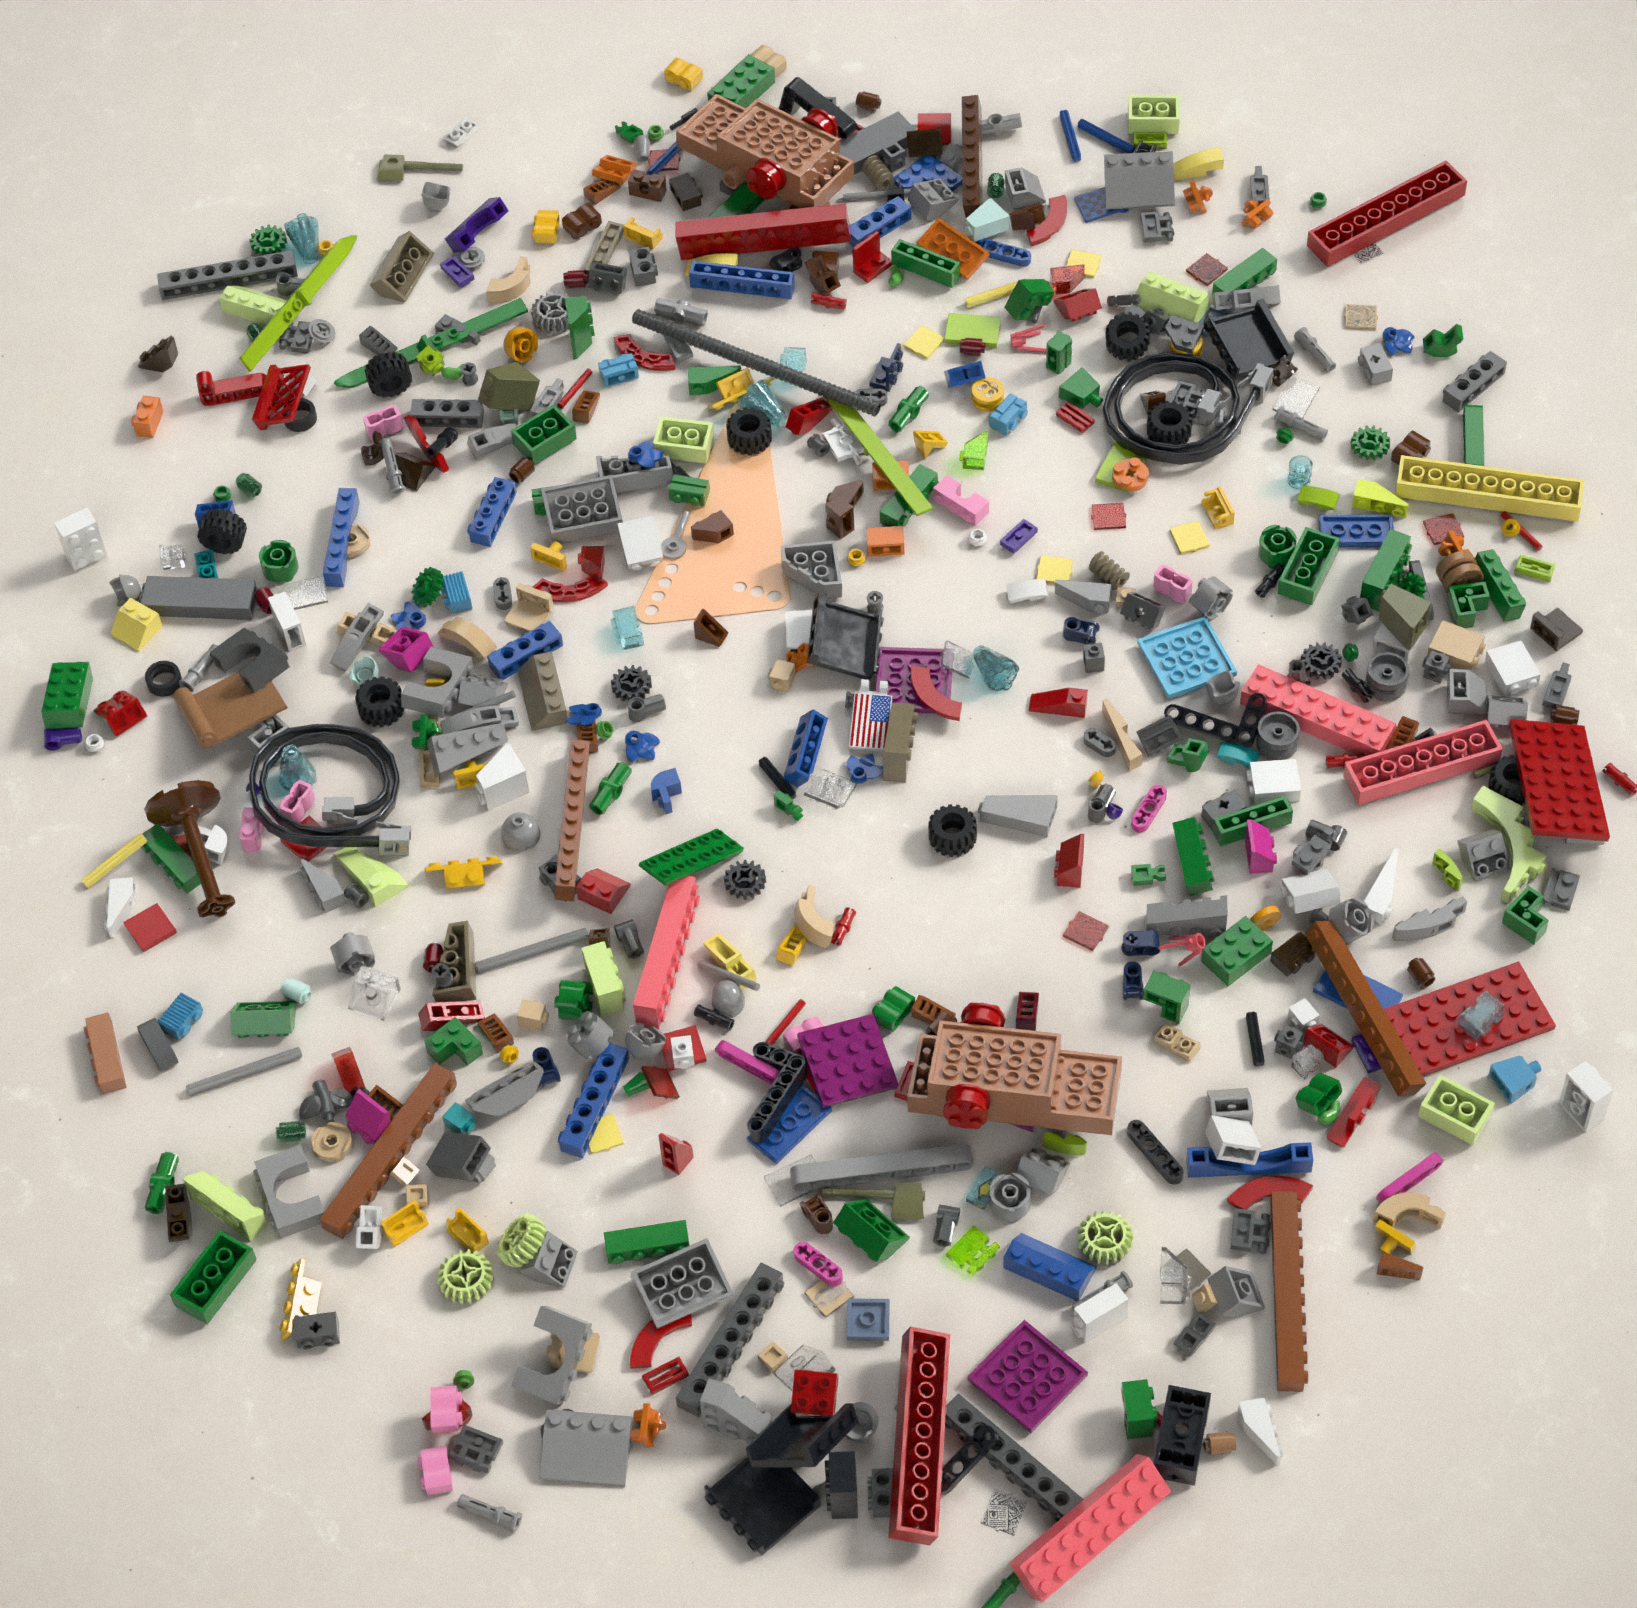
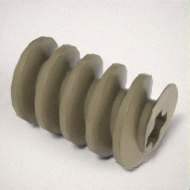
[862,155,895,191]
[1089,551,1130,590]

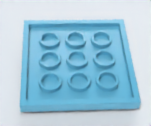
[1137,616,1237,699]

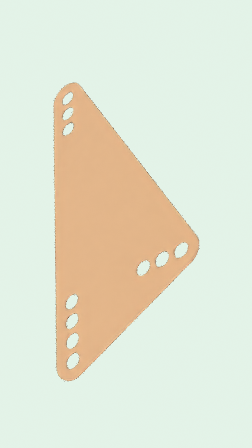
[635,397,791,624]

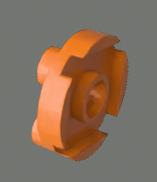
[1112,457,1149,492]

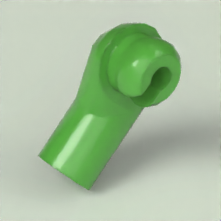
[888,265,903,287]
[441,364,463,380]
[1317,1100,1340,1125]

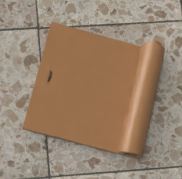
[173,672,288,749]

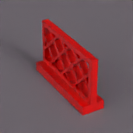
[252,364,311,431]

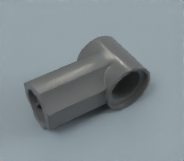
[276,273,305,296]
[1287,659,1311,686]
[628,694,666,722]
[1088,784,1116,823]
[1305,819,1348,851]
[614,919,644,959]
[933,1204,960,1247]

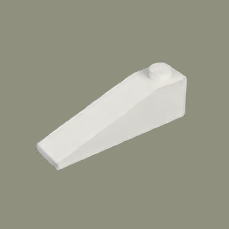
[1364,848,1399,925]

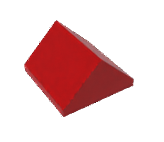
[1304,1024,1354,1068]

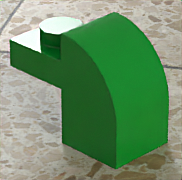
[1423,324,1464,357]
[1167,738,1209,772]

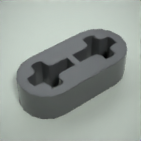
[855,389,888,406]
[493,577,512,610]
[1084,728,1116,757]

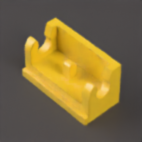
[623,217,663,249]
[1201,486,1235,529]
[380,1200,429,1247]
[446,1207,489,1254]

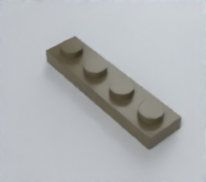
[584,221,624,277]

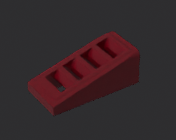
[1016,992,1039,1031]

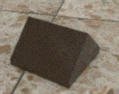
[906,128,944,157]
[386,452,435,492]

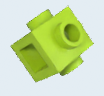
[416,345,445,376]

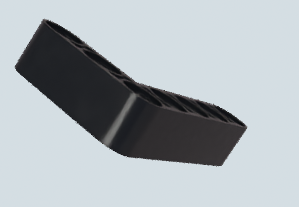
[779,77,857,139]
[1164,693,1268,748]
[747,1042,808,1143]

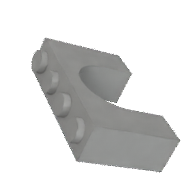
[401,647,474,718]
[253,1145,324,1238]
[511,1306,592,1405]

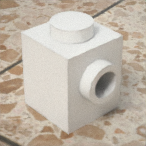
[1287,998,1319,1034]
[671,1035,695,1069]

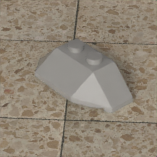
[465,1062,544,1117]

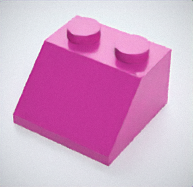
[378,626,434,673]
[1245,819,1277,874]
[345,1089,391,1145]

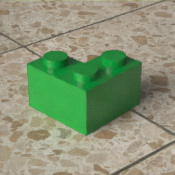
[1004,279,1055,320]
[1446,582,1490,628]
[1502,886,1549,945]
[1143,970,1190,1024]
[424,1017,483,1066]
[1121,1379,1157,1440]

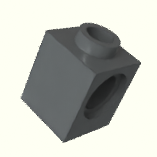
[1083,643,1105,673]

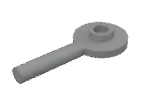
[661,510,690,560]

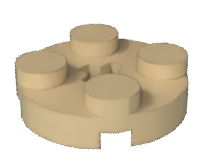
[347,524,370,559]
[311,1122,353,1162]

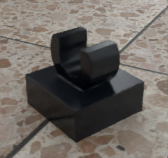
[887,184,904,202]

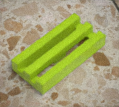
[1133,132,1167,149]
[1514,555,1556,582]

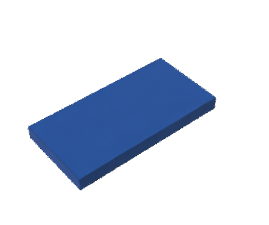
[1319,515,1394,548]
[1313,970,1403,1009]
[747,1084,832,1164]

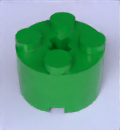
[1258,525,1297,569]
[259,540,299,582]
[554,980,593,1021]

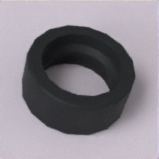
[282,398,317,432]
[145,660,182,697]

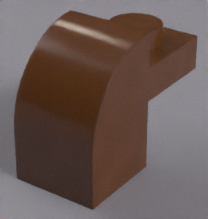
[804,255,841,294]

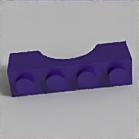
[445,197,509,253]

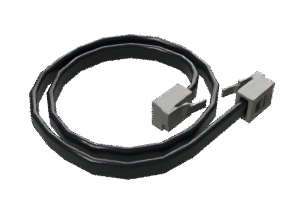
[1103,352,1274,465]
[249,724,411,855]

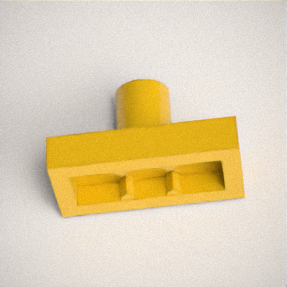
[530,541,567,572]
[453,760,489,790]
[1375,1219,1416,1254]

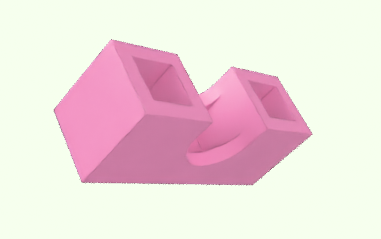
[933,475,989,526]

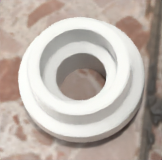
[969,529,987,546]
[85,734,104,752]

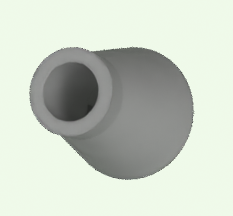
[634,135,650,161]

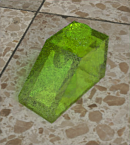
[960,431,988,470]

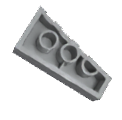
[596,455,673,493]
[427,723,508,778]
[1146,895,1228,937]

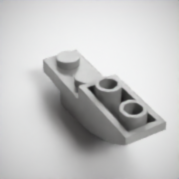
[1213,285,1281,310]
[330,603,384,672]
[440,705,519,734]
[1392,896,1467,941]

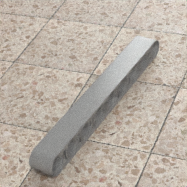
[790,1144,973,1191]

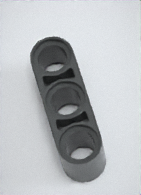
[137,1018,179,1072]

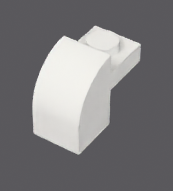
[198,825,227,865]
[356,1205,383,1249]

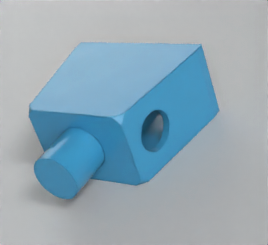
[1488,1056,1542,1104]

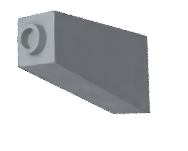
[978,795,1058,837]

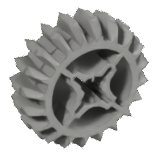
[531,291,572,333]

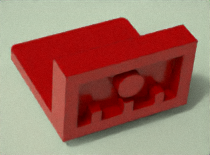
[852,231,892,283]
[93,691,147,736]
[791,1369,839,1416]

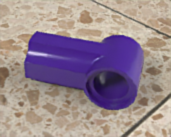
[44,728,82,751]

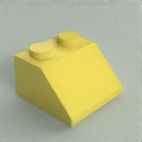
[110,598,163,651]

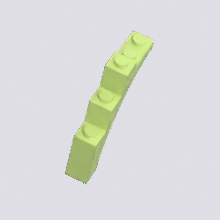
[1471,786,1547,903]

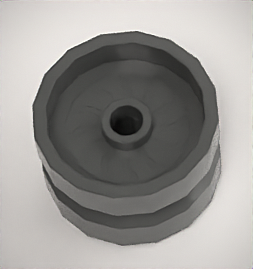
[1365,652,1409,701]
[1256,711,1300,760]

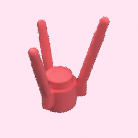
[1010,324,1046,353]
[1158,933,1206,966]

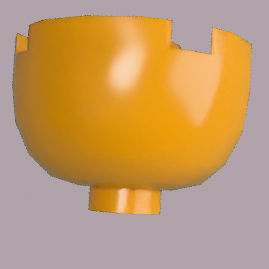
[503,327,538,363]

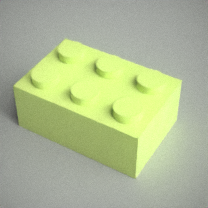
[1128,95,1180,134]
[653,417,714,464]
[582,941,626,1016]
[1418,1075,1495,1145]

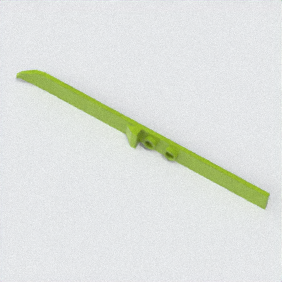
[239,235,357,372]
[826,398,933,516]

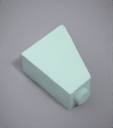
[964,198,1010,242]

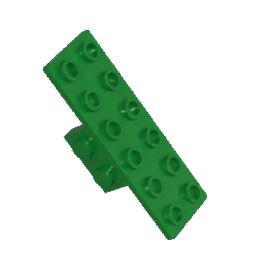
[638,829,744,886]

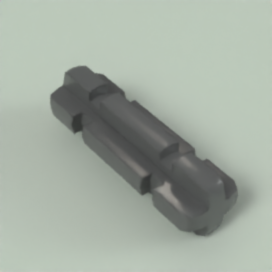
[1107,294,1141,306]

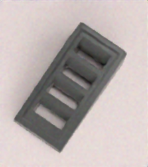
[359,326,398,355]

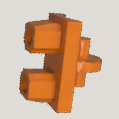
[1183,180,1213,214]
[1241,199,1274,230]
[1438,530,1470,556]
[786,643,815,673]
[631,1403,667,1448]

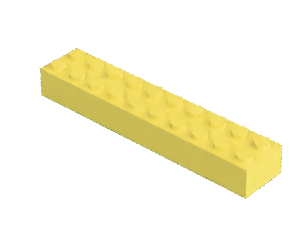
[1395,455,1584,522]

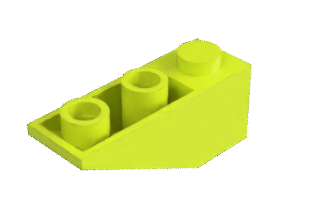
[1352,479,1408,518]

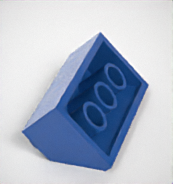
[1003,1233,1097,1301]

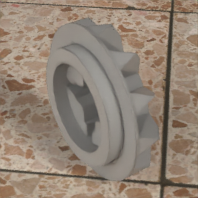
[458,247,485,270]
[308,319,335,345]

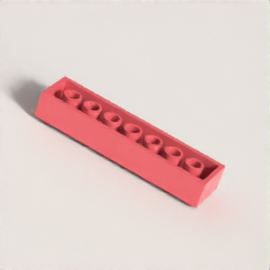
[1240,664,1396,756]
[1343,720,1503,805]
[633,876,700,1029]
[1008,1454,1171,1602]

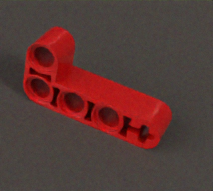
[196,371,266,406]

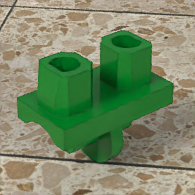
[411,714,442,751]

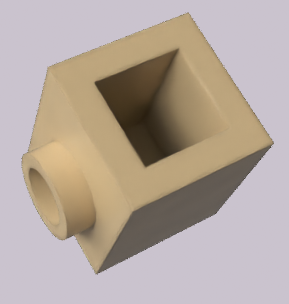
[768,659,796,692]
[517,999,549,1031]

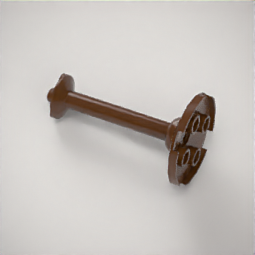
[144,780,236,918]

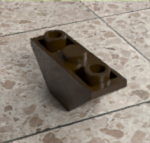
[138,336,178,373]
[165,1183,192,1242]

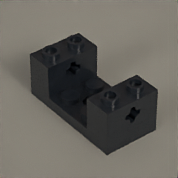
[1153,1385,1211,1486]

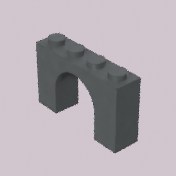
[209,628,290,692]

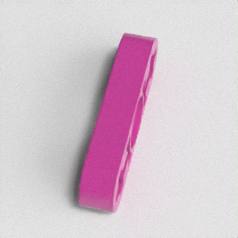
[1131,785,1167,833]
[793,1242,843,1287]

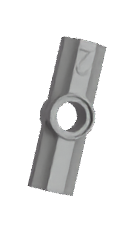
[982,113,1022,136]
[654,298,708,325]

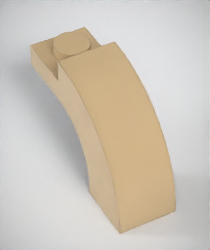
[486,256,531,303]
[437,616,497,659]
[794,885,834,949]
[1373,1192,1446,1229]

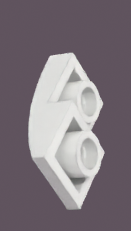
[444,117,481,146]
[1006,579,1048,604]

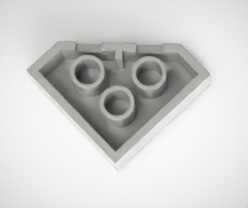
[781,540,842,599]
[700,1378,772,1444]

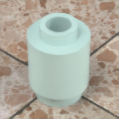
[281,979,312,1004]

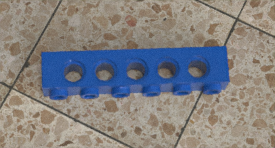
[689,260,795,299]
[558,1043,630,1158]

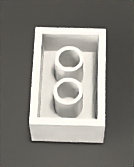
[54,508,107,571]
[1559,1061,1613,1133]

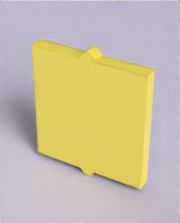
[1065,249,1102,278]
[904,325,945,359]
[1170,521,1210,554]
[1037,555,1073,583]
[589,1114,624,1154]

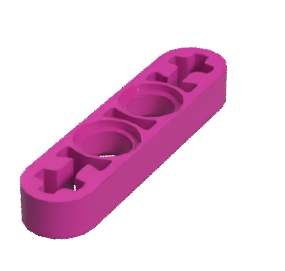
[715,1040,780,1085]
[1376,1152,1444,1203]

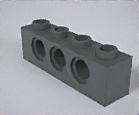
[1442,351,1507,413]
[410,399,484,428]

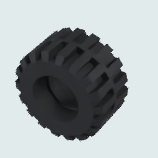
[1105,312,1150,361]
[365,352,412,398]
[1147,401,1192,445]
[726,407,772,455]
[197,509,247,554]
[355,676,405,727]
[1488,755,1525,806]
[928,804,977,857]

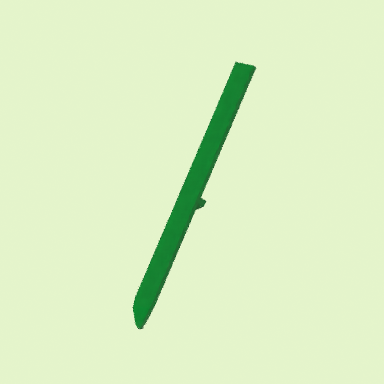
[334,298,528,388]

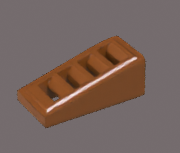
[583,179,621,205]
[572,390,600,423]
[1386,716,1419,750]
[577,721,598,753]
[911,995,956,1024]
[477,1013,514,1053]
[368,1084,403,1121]
[1377,1252,1424,1280]

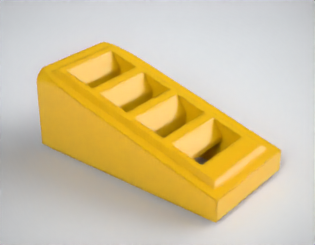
[776,925,808,966]

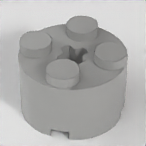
[1189,576,1233,620]
[1328,898,1374,943]
[330,932,375,977]
[566,1011,613,1059]
[989,1173,1031,1223]

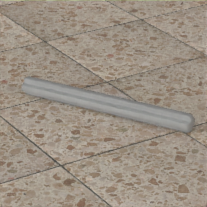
[475,928,589,973]
[186,1047,302,1096]

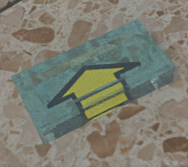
[966,1166,1001,1210]

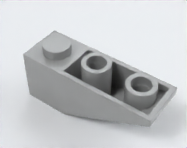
[467,423,517,459]
[299,859,347,913]

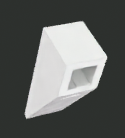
[104,877,137,938]
[1238,1397,1283,1465]

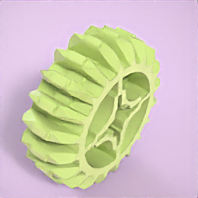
[1077,1209,1133,1265]
[497,1213,546,1268]
[437,1249,493,1304]

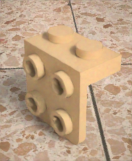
[505,583,554,632]
[546,1332,600,1373]

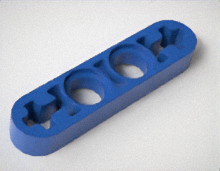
[969,238,1031,267]

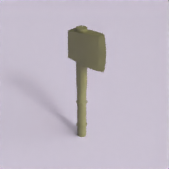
[377,154,463,181]
[822,1182,925,1220]

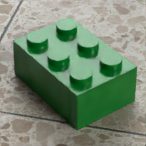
[511,404,577,464]
[1201,916,1273,987]

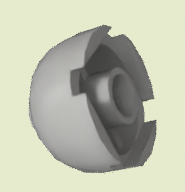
[501,812,540,852]
[625,1023,666,1061]

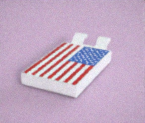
[849,679,892,752]

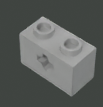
[1358,343,1393,386]

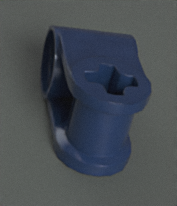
[1063,617,1100,645]
[1121,930,1160,956]
[1123,961,1144,1000]
[532,1047,561,1088]

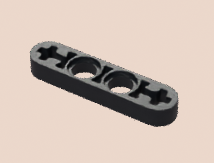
[1127,1120,1184,1185]
[941,1425,998,1494]

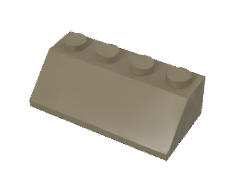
[370,231,434,302]
[517,651,568,731]

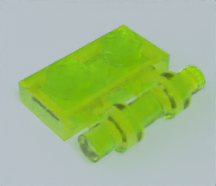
[946,1225,1000,1276]

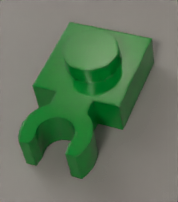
[615,121,643,143]
[774,790,803,821]
[1131,864,1166,886]

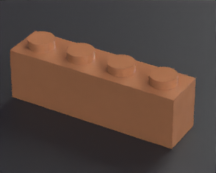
[83,1012,127,1094]

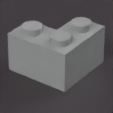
[248,714,289,761]

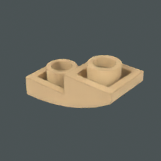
[1154,1024,1201,1061]

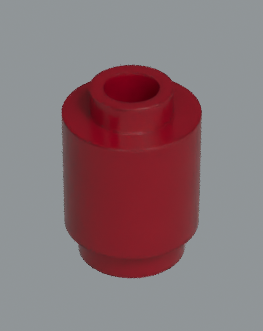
[563,270,589,288]
[960,337,986,356]
[254,587,274,614]
[423,943,444,973]

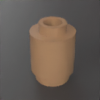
[1203,1431,1236,1455]

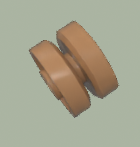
[1436,551,1484,594]

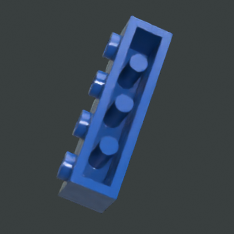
[467,477,517,547]

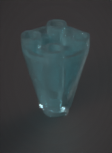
[284,213,319,264]
[737,379,787,427]
[973,645,1019,691]
[278,745,317,792]

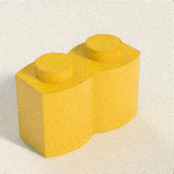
[664,58,703,90]
[531,210,560,243]

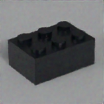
[825,1451,858,1519]

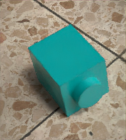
[442,1102,476,1134]

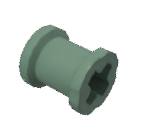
[499,409,519,426]

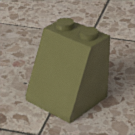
[478,362,540,411]
[1378,584,1432,651]

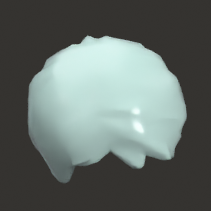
[348,656,379,685]

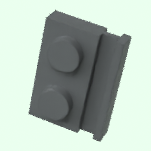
[1136,715,1183,757]
[1543,868,1580,911]

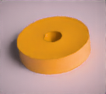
[1250,906,1282,930]

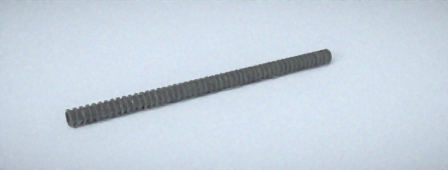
[632,309,881,417]

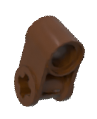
[800,1193,833,1234]

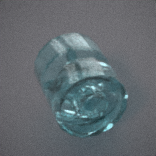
[1287,455,1313,490]

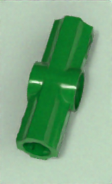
[888,386,929,433]
[589,762,632,815]
[145,1152,179,1215]

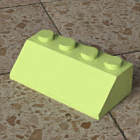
[1132,271,1210,323]
[219,286,287,325]
[183,1171,267,1241]

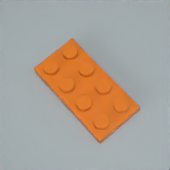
[916,217,990,280]

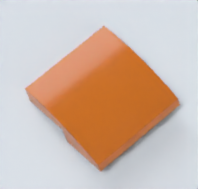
[592,155,637,184]

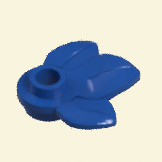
[1382,327,1415,356]
[628,441,664,468]
[391,602,426,630]
[566,703,602,726]
[625,731,660,763]
[847,754,883,784]

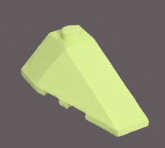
[334,847,408,907]

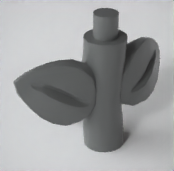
[299,1080,354,1123]

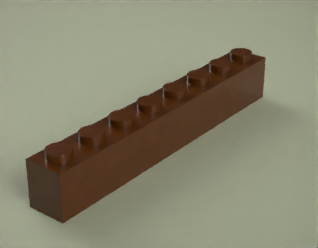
[962,95,983,218]

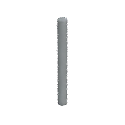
[843,189,911,201]
[450,690,516,717]
[697,960,760,991]

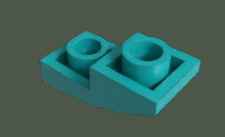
[194,549,218,578]
[1216,742,1260,769]

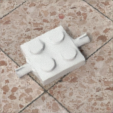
[823,417,864,465]

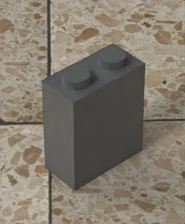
[426,1132,491,1181]

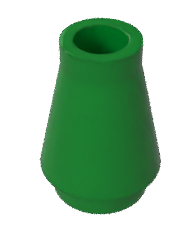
[622,1070,654,1097]

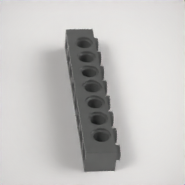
[157,250,298,300]
[675,1262,784,1417]
[945,1393,1083,1521]

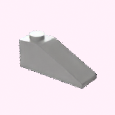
[1055,580,1111,613]

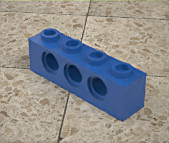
[848,196,911,248]
[487,620,563,680]
[783,709,828,787]

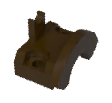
[1271,355,1298,387]
[361,431,384,465]

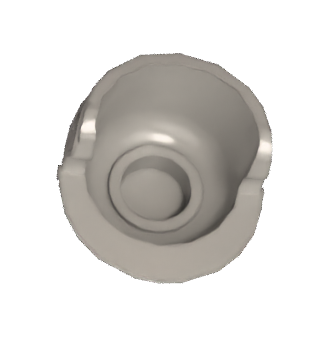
[421,182,450,210]
[109,574,141,607]
[1206,670,1240,705]
[711,980,745,1018]
[846,1402,879,1441]

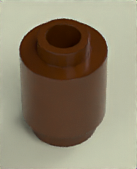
[856,91,882,111]
[509,457,535,483]
[1550,705,1579,725]
[1407,958,1436,988]

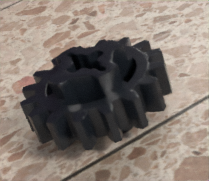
[1301,642,1342,680]
[611,665,652,701]
[724,860,766,900]

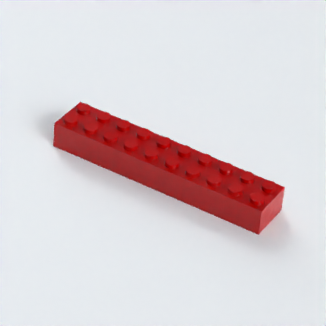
[1307,161,1467,267]
[675,203,851,260]
[888,1326,950,1546]

